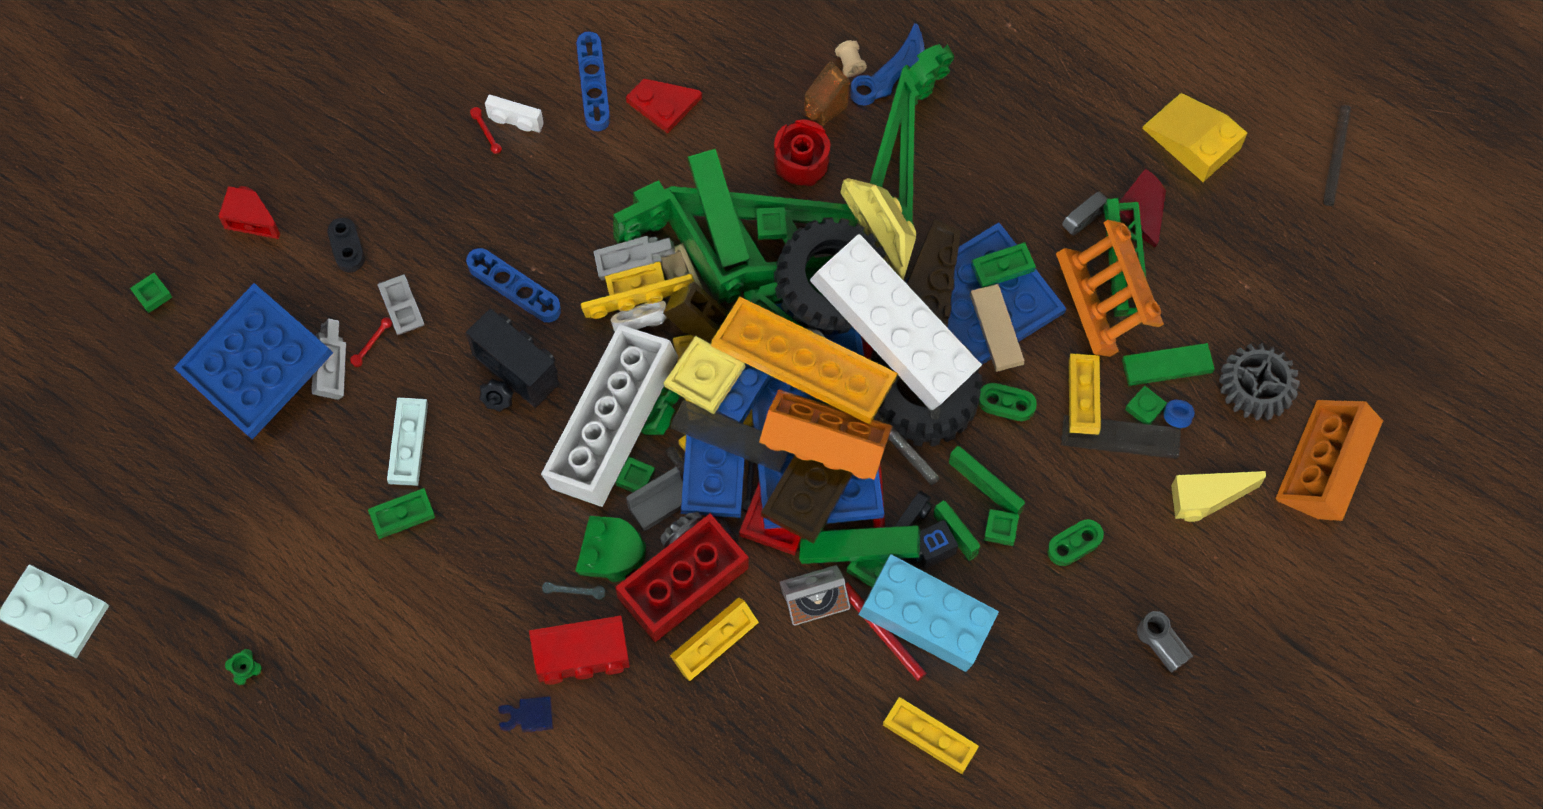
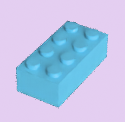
[858,554,999,672]

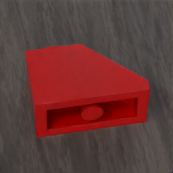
[218,186,280,239]

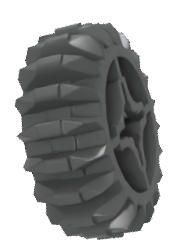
[1219,343,1300,421]

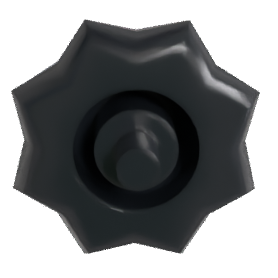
[479,378,514,412]

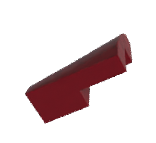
[1119,168,1166,247]

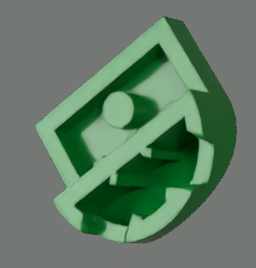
[575,516,646,582]

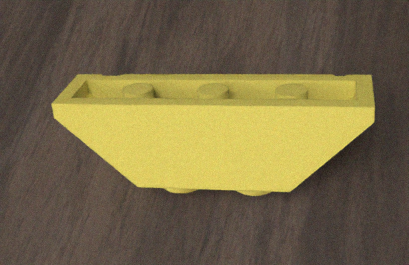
[840,178,917,280]

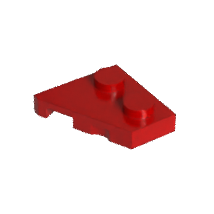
[626,79,702,133]

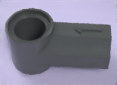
[1137,611,1193,673]

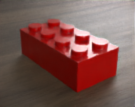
[615,513,749,642]

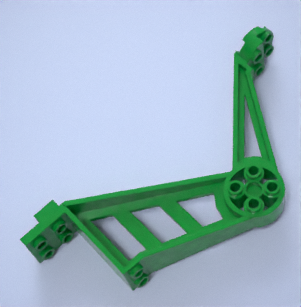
[613,44,954,304]

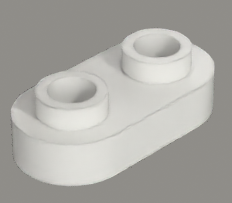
[611,301,667,331]

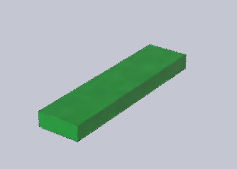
[687,149,750,268]
[799,526,920,564]

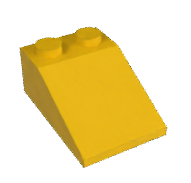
[1143,93,1247,182]

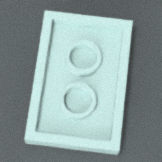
[0,565,109,658]

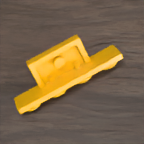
[581,261,695,319]

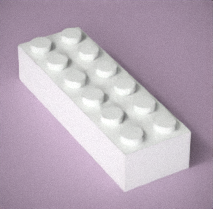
[810,234,982,411]
[541,324,678,507]

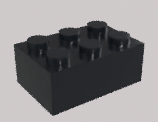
[466,308,559,408]

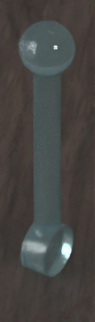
[542,582,605,600]

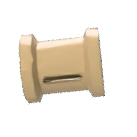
[835,40,867,77]

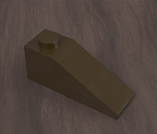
[663,282,729,344]

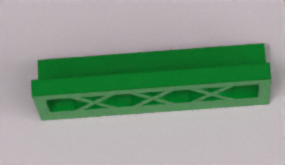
[1104,198,1146,317]

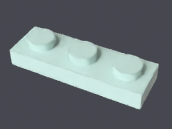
[387,398,428,486]

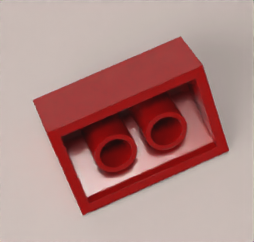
[529,616,630,685]

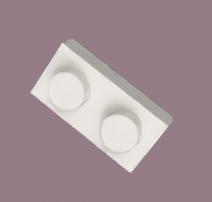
[485,95,544,133]

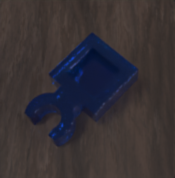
[498,696,553,732]

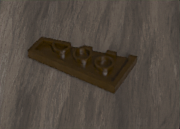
[907,219,960,328]

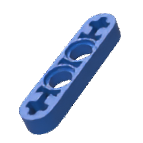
[576,32,610,131]
[466,248,561,322]

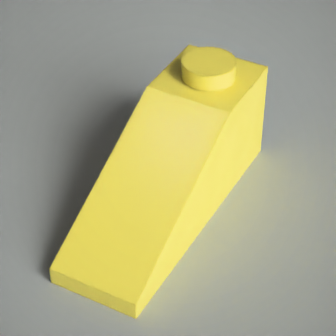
[1171,471,1266,522]

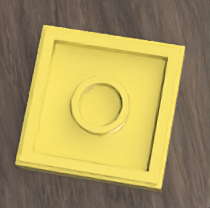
[663,336,746,414]

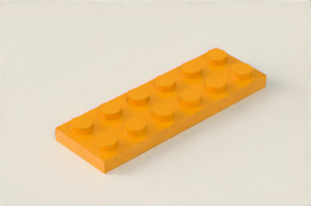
[711,297,897,424]

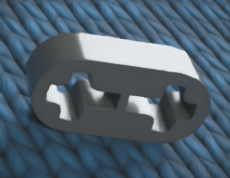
[1062,191,1108,236]

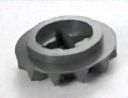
[660,512,703,548]

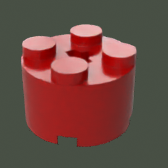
[774,119,831,186]

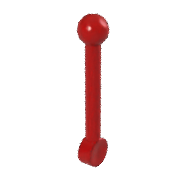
[470,107,502,154]
[350,317,392,367]

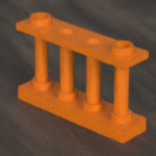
[1056,220,1164,357]

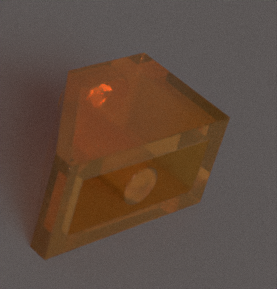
[804,61,849,126]

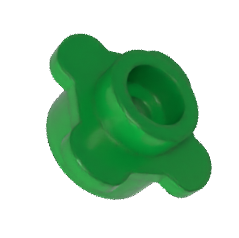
[225,649,262,685]

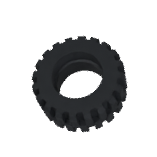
[774,217,889,335]
[874,346,982,447]

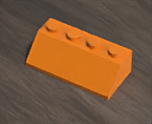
[759,389,892,480]
[1275,400,1383,521]

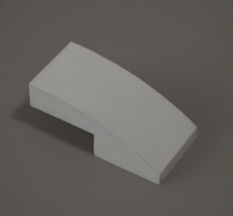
[377,274,425,335]

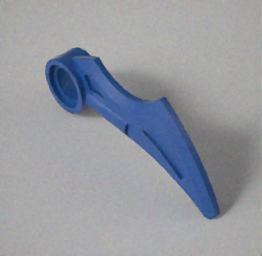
[850,23,925,106]

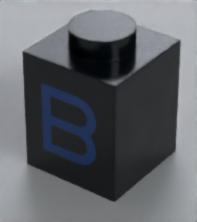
[913,520,958,570]

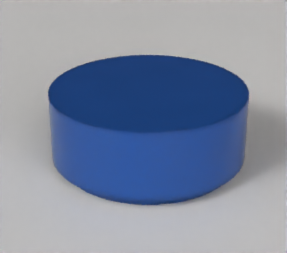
[1164,400,1195,428]

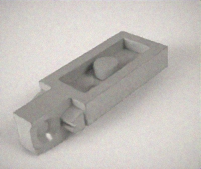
[594,236,676,280]
[312,318,346,400]

